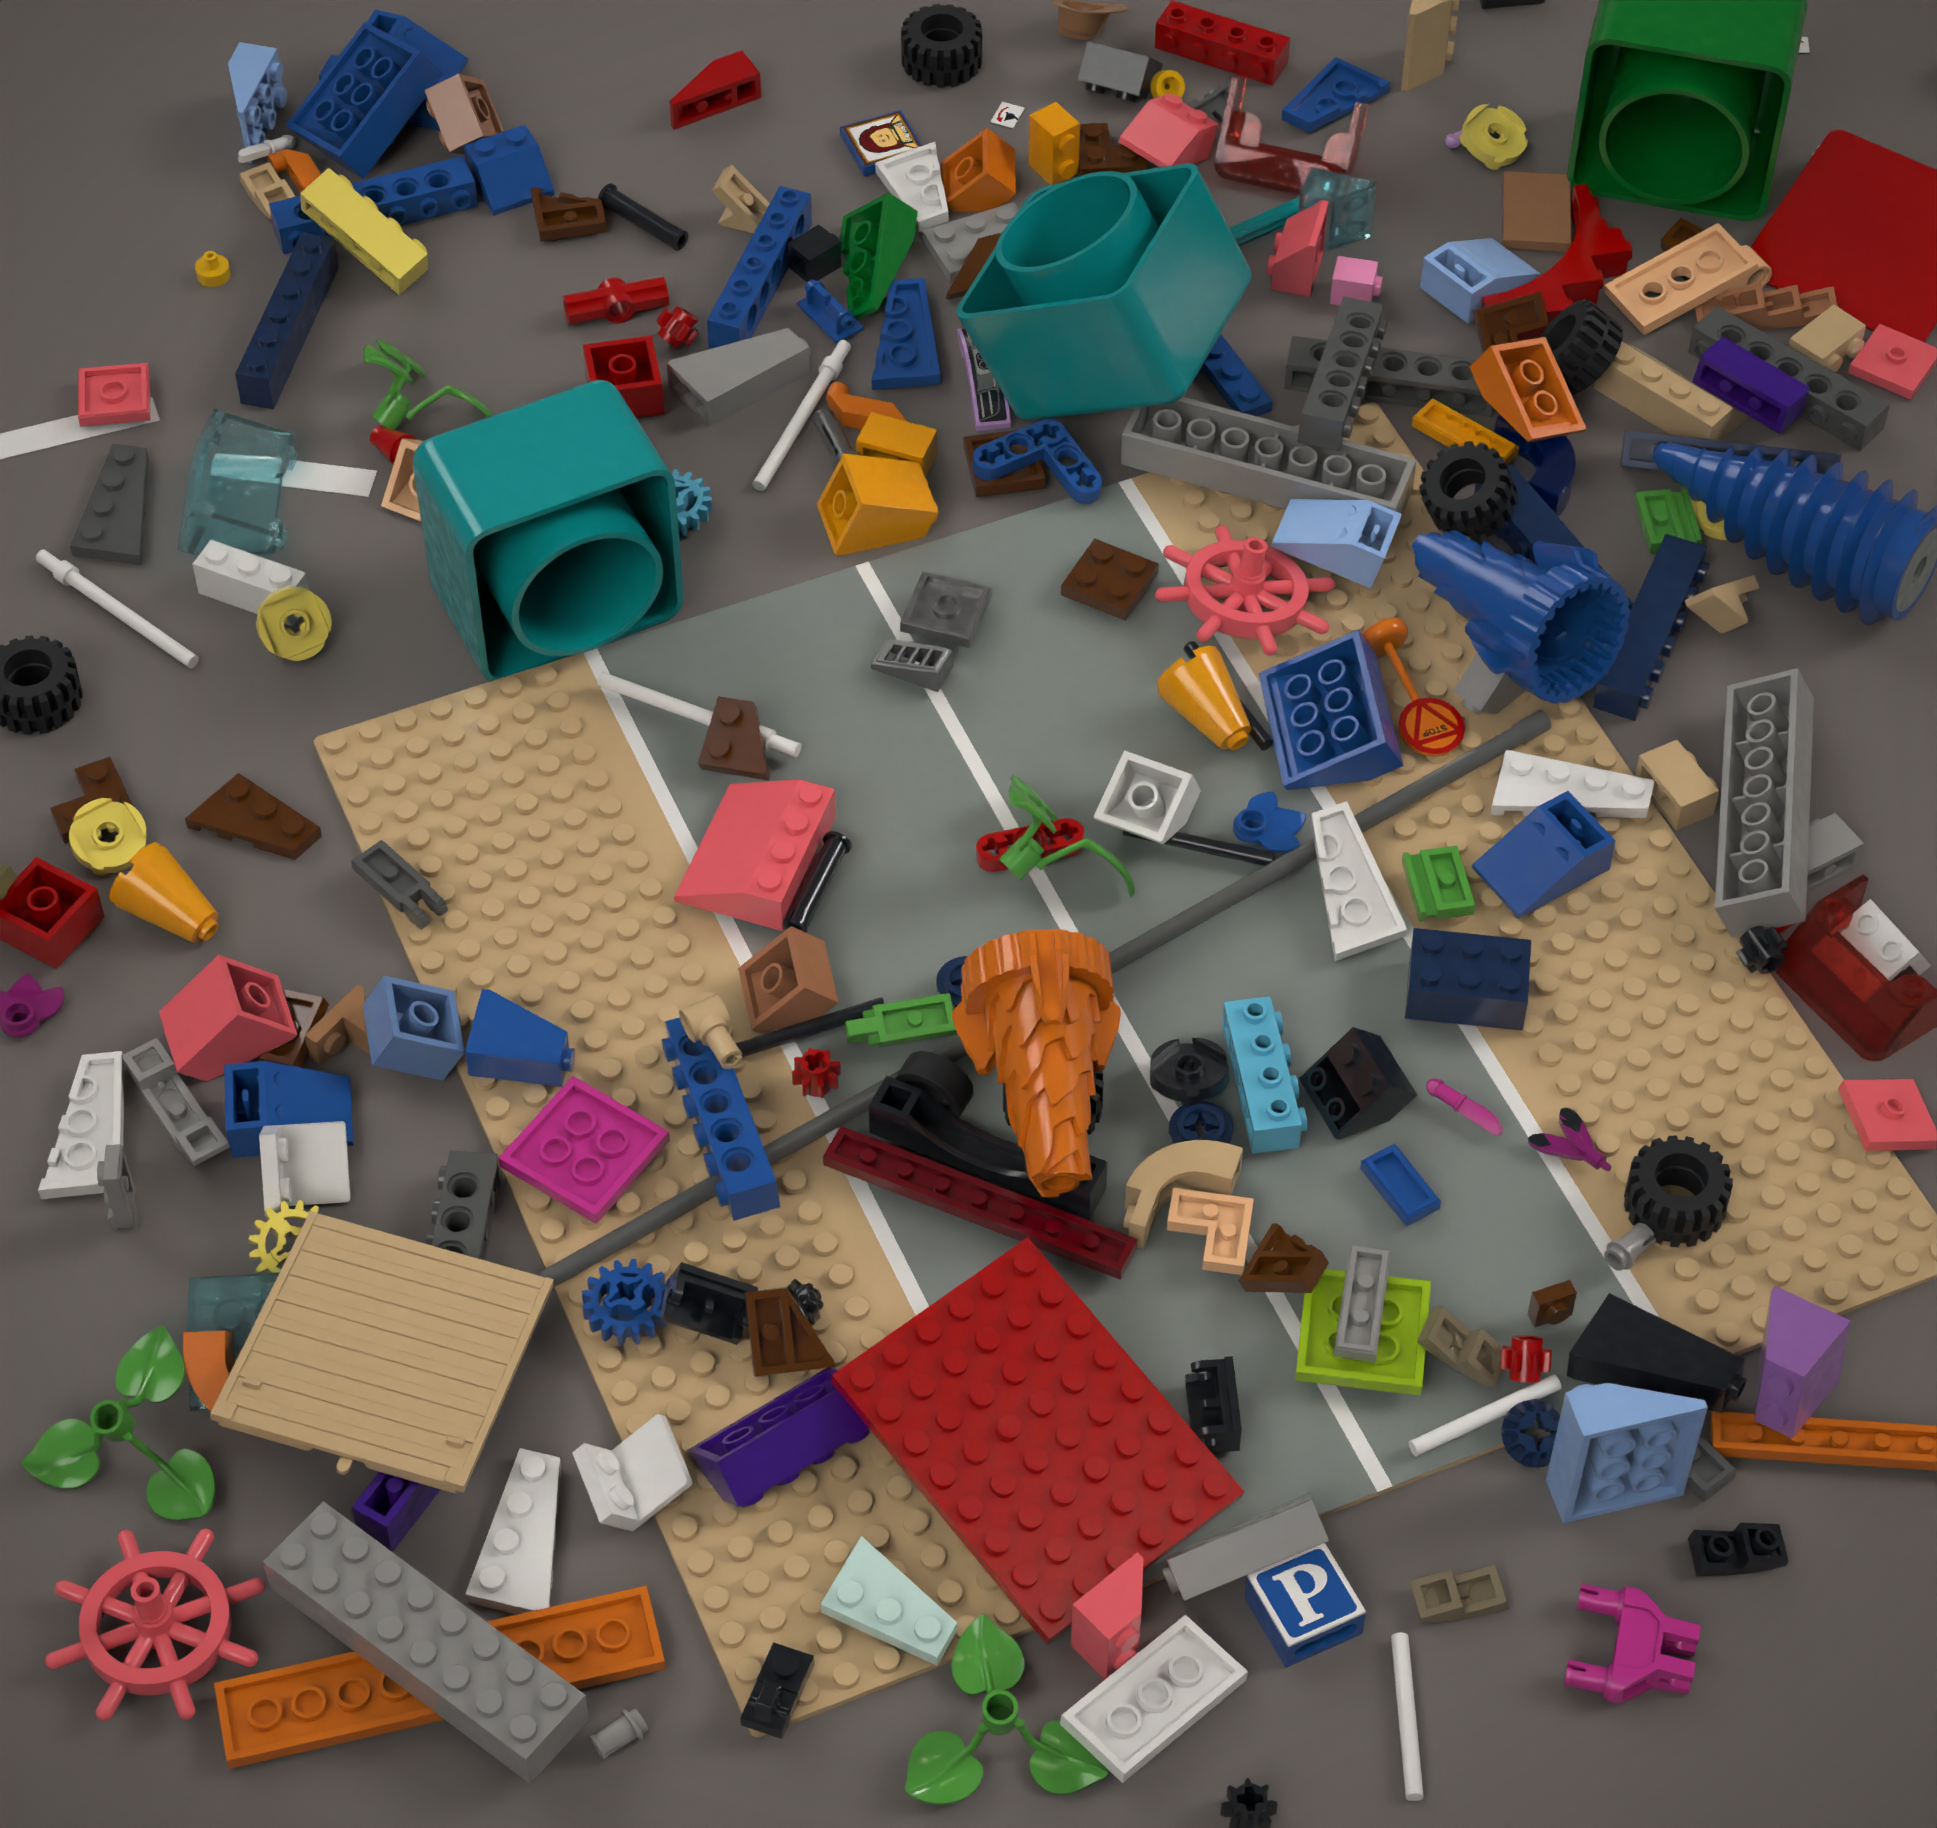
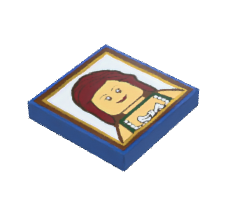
[840,110,922,176]

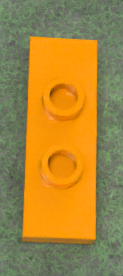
[1411,398,1519,465]

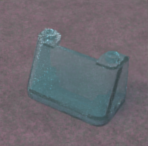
[178,408,298,555]

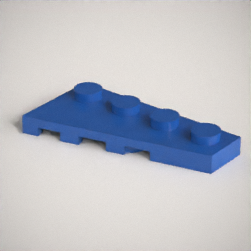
[871,278,941,390]

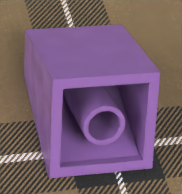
[1754,1286,1851,1438]

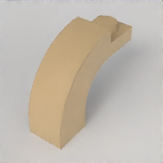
[1123,1140,1243,1250]

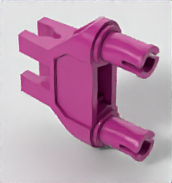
[1564,1582,1701,1704]

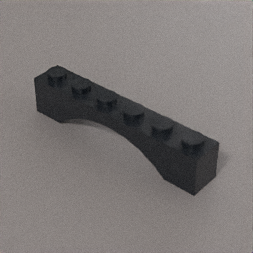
[869,1075,1108,1220]

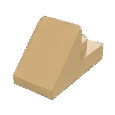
[711,165,770,233]
[1685,575,1759,633]

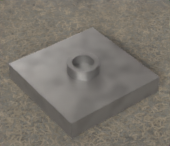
[900,571,992,648]

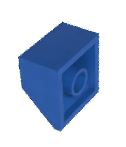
[464,125,555,216]

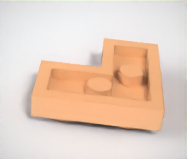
[1167,1188,1254,1275]

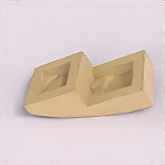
[239,162,295,219]

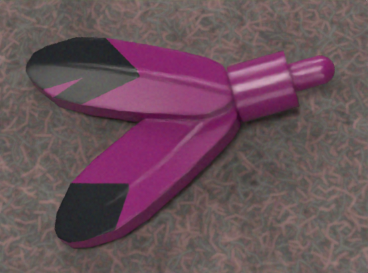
[1528,1108,1612,1171]

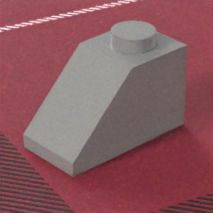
[1453,654,1526,715]
[1807,813,1864,892]

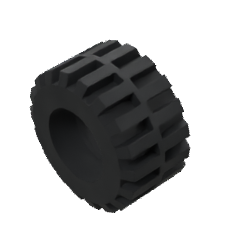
[901,4,982,88]
[1540,299,1623,395]
[1419,441,1518,541]
[0,635,83,735]
[1624,1135,1733,1248]

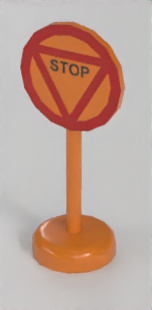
[1362,618,1465,757]

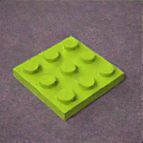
[1295,1269,1431,1396]

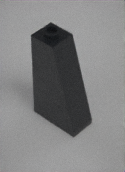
[1567,1293,1747,1413]

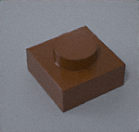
[1527,1280,1577,1327]

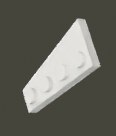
[1490,750,1655,818]
[1311,801,1408,961]
[38,1051,125,1199]
[465,1448,561,1614]

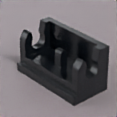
[660,1262,758,1345]
[1185,1356,1242,1453]

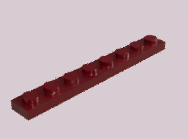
[823,1126,1137,1280]

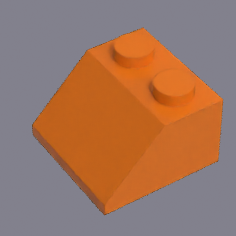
[940,128,1016,212]

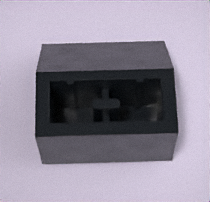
[1299,1027,1417,1140]

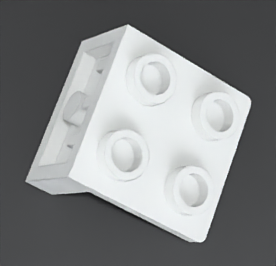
[1813,899,1931,1004]
[259,1121,351,1216]
[572,1414,692,1532]

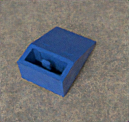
[367,9,468,79]
[1472,791,1616,919]
[224,1061,354,1158]

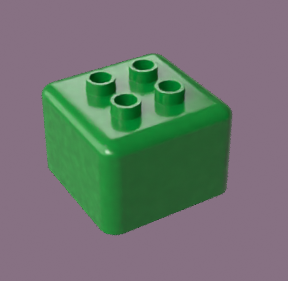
[1567,0,1808,221]

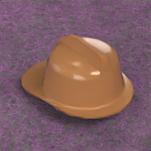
[1051,0,1128,40]

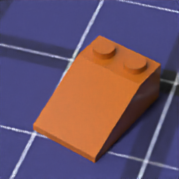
[1469,337,1587,442]

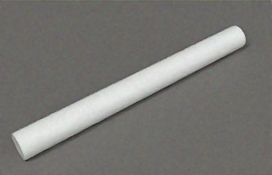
[1408,1374,1561,1457]
[1391,1632,1424,1801]

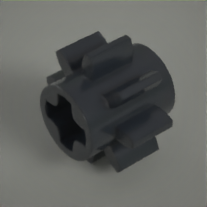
[1736,926,1788,974]
[1220,1778,1278,1828]

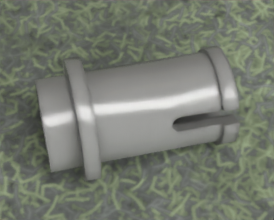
[1604,1223,1656,1271]
[589,1708,649,1760]

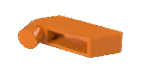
[267,149,321,193]
[826,382,907,430]

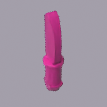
[1426,1078,1503,1136]

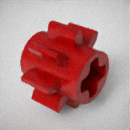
[656,305,699,349]
[792,1048,841,1098]
[1500,1335,1552,1383]

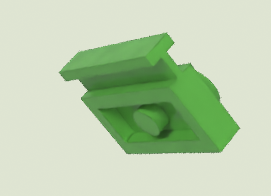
[1634,488,1702,554]
[1402,846,1475,922]

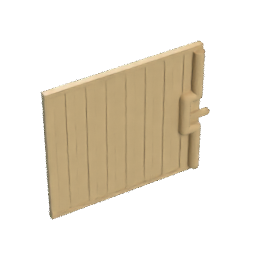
[210,1211,554,1494]

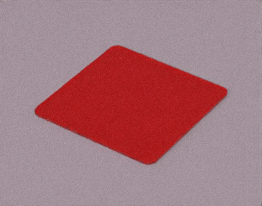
[1751,130,1937,343]

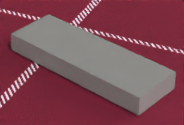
[1334,1244,1391,1363]

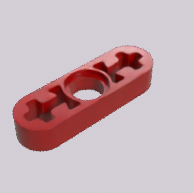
[976,818,1084,872]

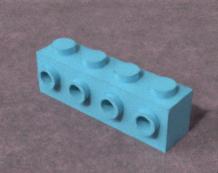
[1222,996,1307,1154]

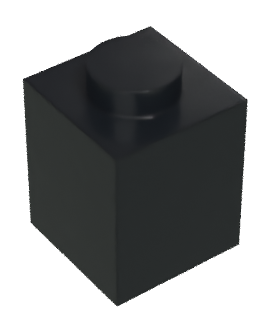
[788,224,842,282]

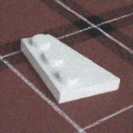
[875,142,949,232]

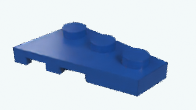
[1281,57,1390,133]

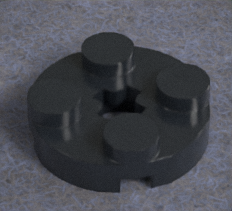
[1150,1037,1229,1107]

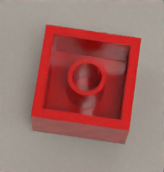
[583,335,665,418]
[0,857,105,969]

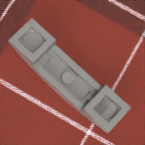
[121,1038,230,1166]

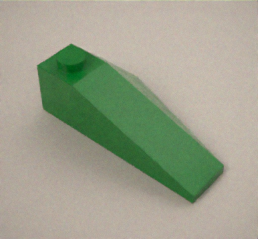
[840,193,918,320]

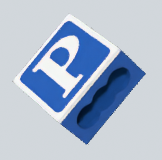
[1245,1543,1366,1668]

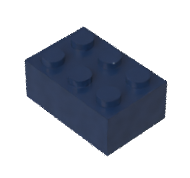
[1405,928,1531,1031]

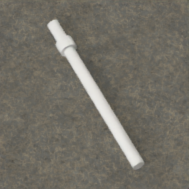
[752,340,851,492]
[36,549,199,668]
[597,672,801,758]

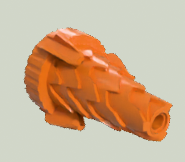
[952,929,1121,1197]

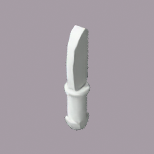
[237,135,296,163]

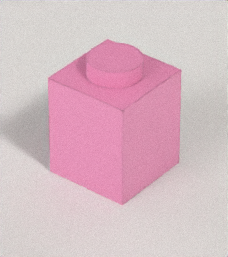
[1330,256,1383,305]

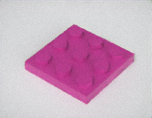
[498,1076,670,1224]

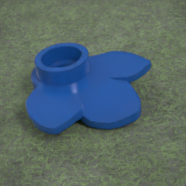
[1233,792,1306,853]

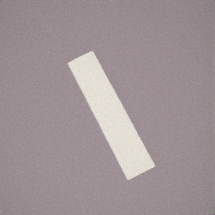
[0,397,160,460]
[204,450,377,497]

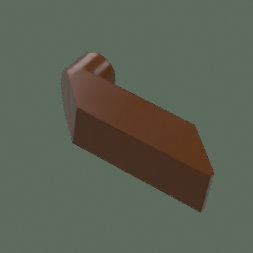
[946,232,1002,300]

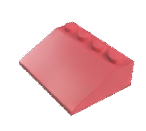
[674,779,836,931]

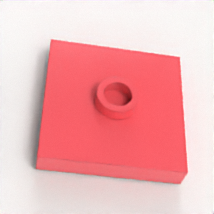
[1848,324,1937,400]
[78,363,151,427]
[1838,1079,1937,1151]

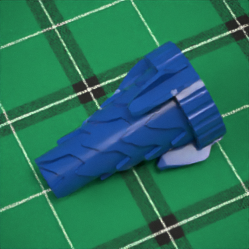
[1412,531,1630,704]

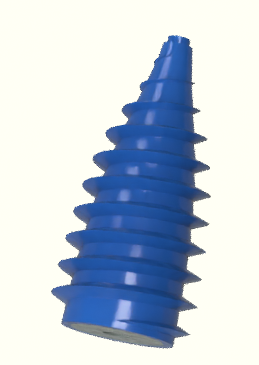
[1652,442,1937,625]

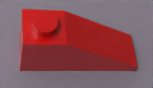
[669,50,761,130]

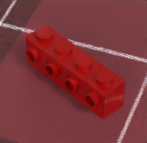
[1154,0,1290,86]

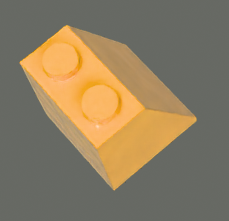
[816,453,939,555]

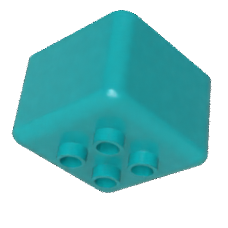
[956,163,1252,420]
[413,380,684,682]

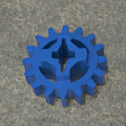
[582,1259,667,1346]

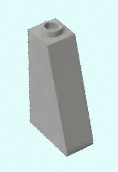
[667,328,811,427]
[1162,1493,1329,1601]

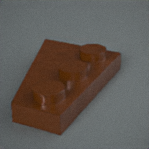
[185,773,322,860]

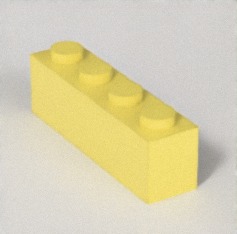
[300,168,428,295]

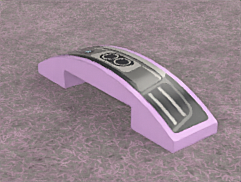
[957,328,1011,431]

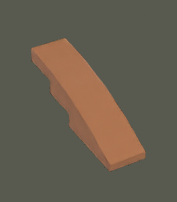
[1695,283,1838,330]

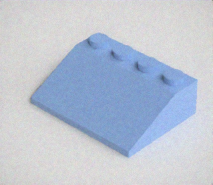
[1546,1383,1708,1524]

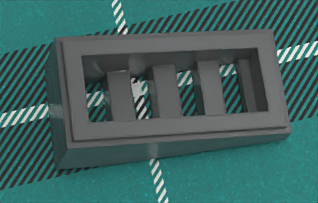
[871,639,953,692]

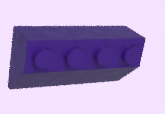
[687,1367,870,1507]

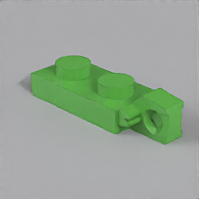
[844,993,957,1047]

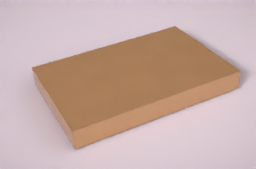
[1502,171,1571,252]

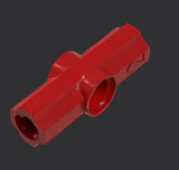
[562,276,670,325]

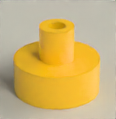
[1150,70,1185,98]
[195,251,231,287]

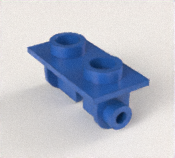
[797,280,864,344]

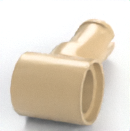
[679,994,742,1069]

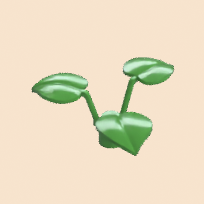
[363,339,493,430]
[999,775,1135,898]
[21,1326,216,1521]
[905,1614,1109,1805]

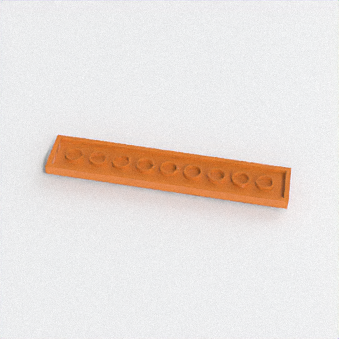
[214,1585,666,1769]

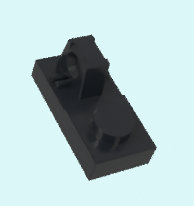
[740,1642,815,1739]

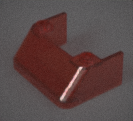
[1214,77,1369,201]
[1775,874,1937,1061]

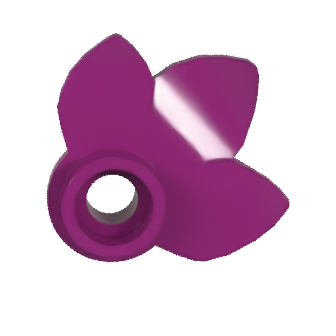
[0,973,65,1038]

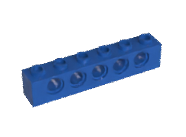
[269,156,478,254]
[707,186,812,349]
[661,1017,780,1221]

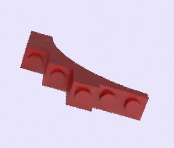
[1481,184,1633,341]

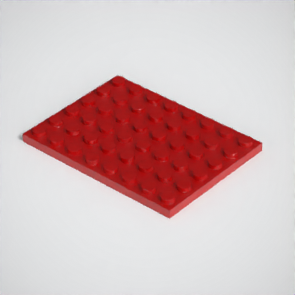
[830,1237,1245,1645]

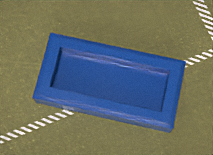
[1360,1143,1441,1226]

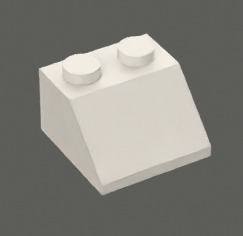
[1093,750,1201,844]

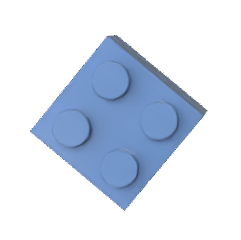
[363,975,465,1081]

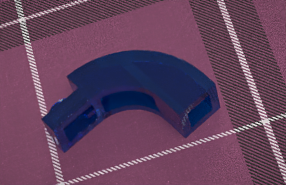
[1494,415,1576,517]

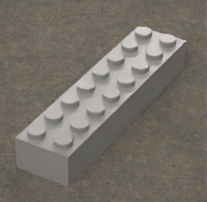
[1121,397,1417,514]
[1715,668,1814,937]
[263,1501,589,1784]

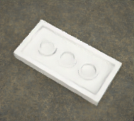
[1060,1615,1248,1783]

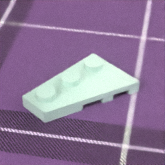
[821,1536,957,1666]

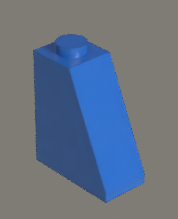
[465,989,575,1087]

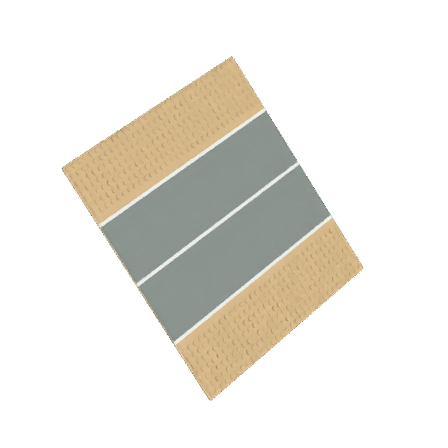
[314,402,1937,1737]

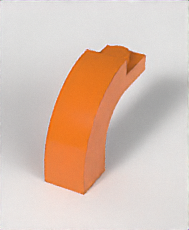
[183,1331,234,1411]

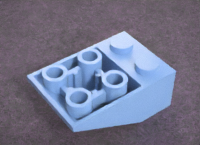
[228,42,287,164]
[1420,238,1540,324]
[1270,499,1402,589]

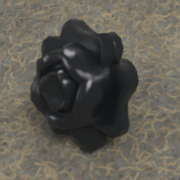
[787,1279,824,1326]

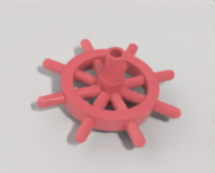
[1155,525,1336,656]
[45,1528,265,1721]

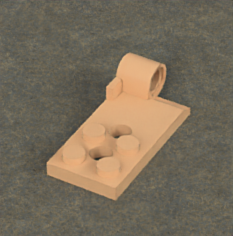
[1605,223,1772,335]

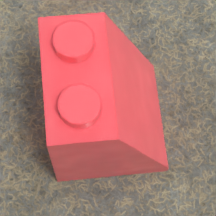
[159,954,297,1082]

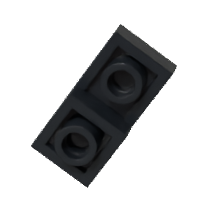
[1688,1523,1789,1576]

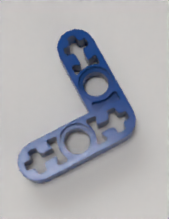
[972,419,1102,504]

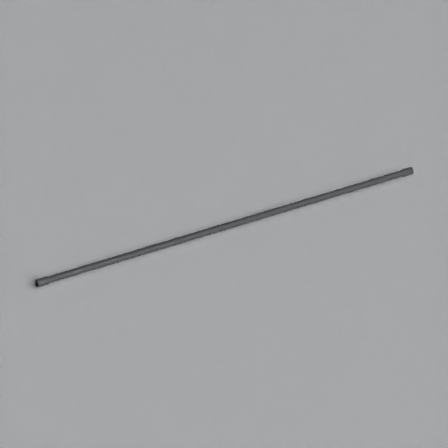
[535,710,1552,1288]

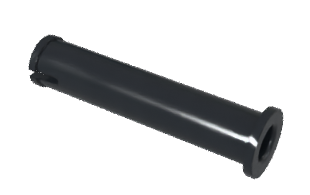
[598,183,689,251]
[783,831,852,933]

